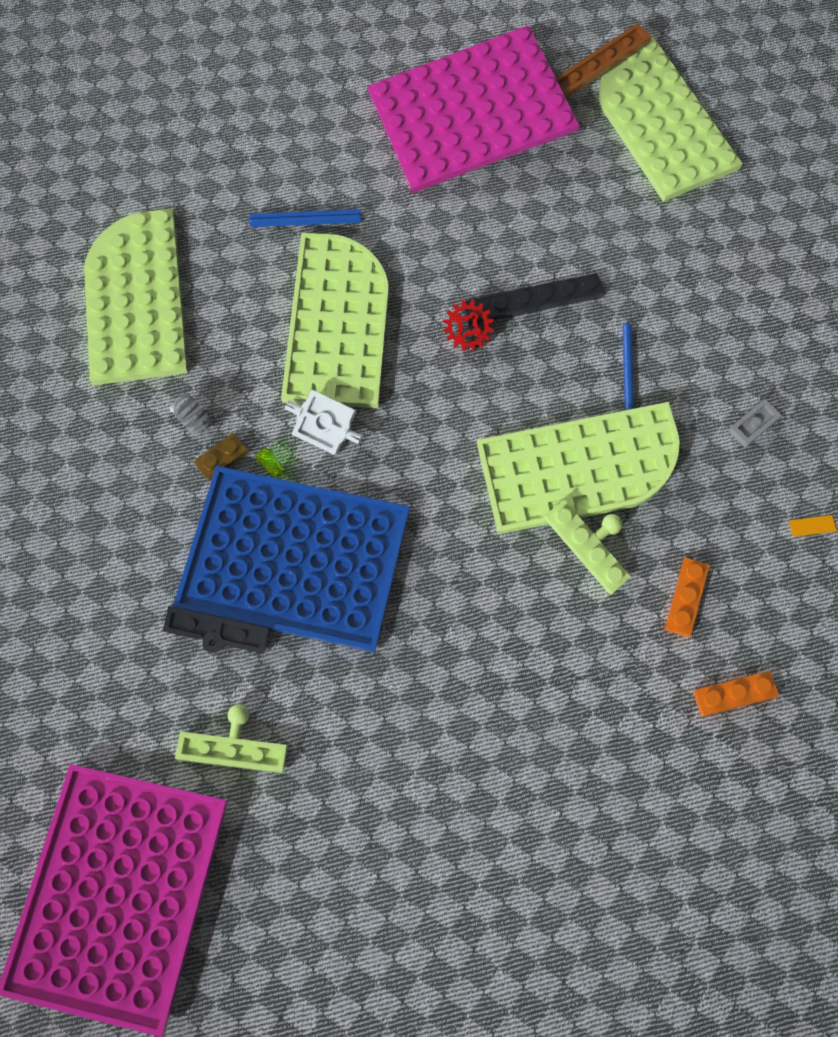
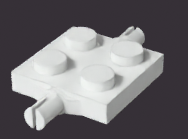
[285,390,363,455]

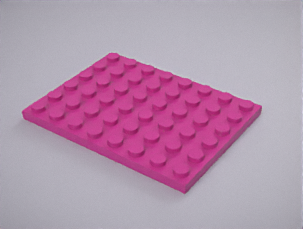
[367,25,579,194]
[0,764,228,1037]

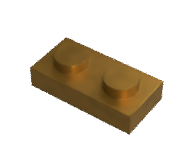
[193,433,249,482]

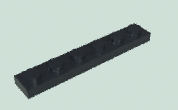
[464,273,604,326]

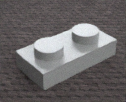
[728,399,782,448]

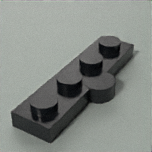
[162,606,270,654]

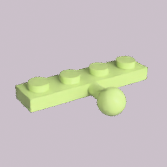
[543,499,631,594]
[175,704,288,774]

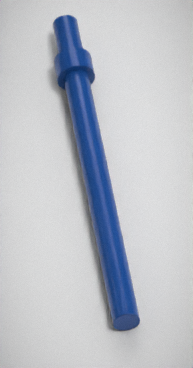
[622,323,634,410]

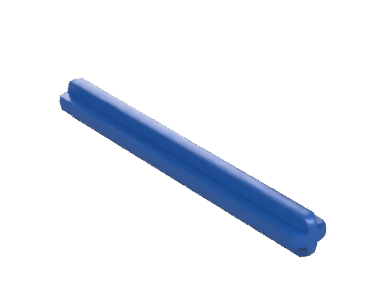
[249,209,362,227]

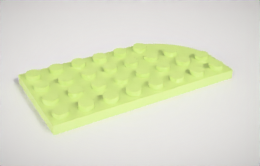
[599,36,742,202]
[84,208,188,385]
[281,233,389,408]
[477,402,679,535]

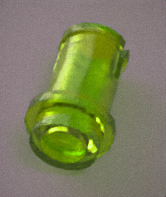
[256,448,286,479]

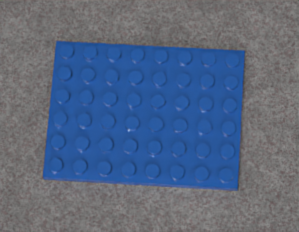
[173,466,410,653]

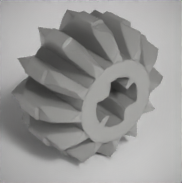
[170,393,211,435]

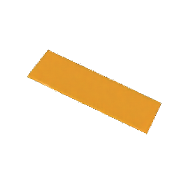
[789,515,837,537]

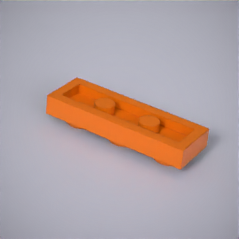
[664,557,710,638]
[693,671,779,717]

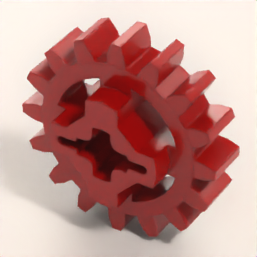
[443,300,494,351]

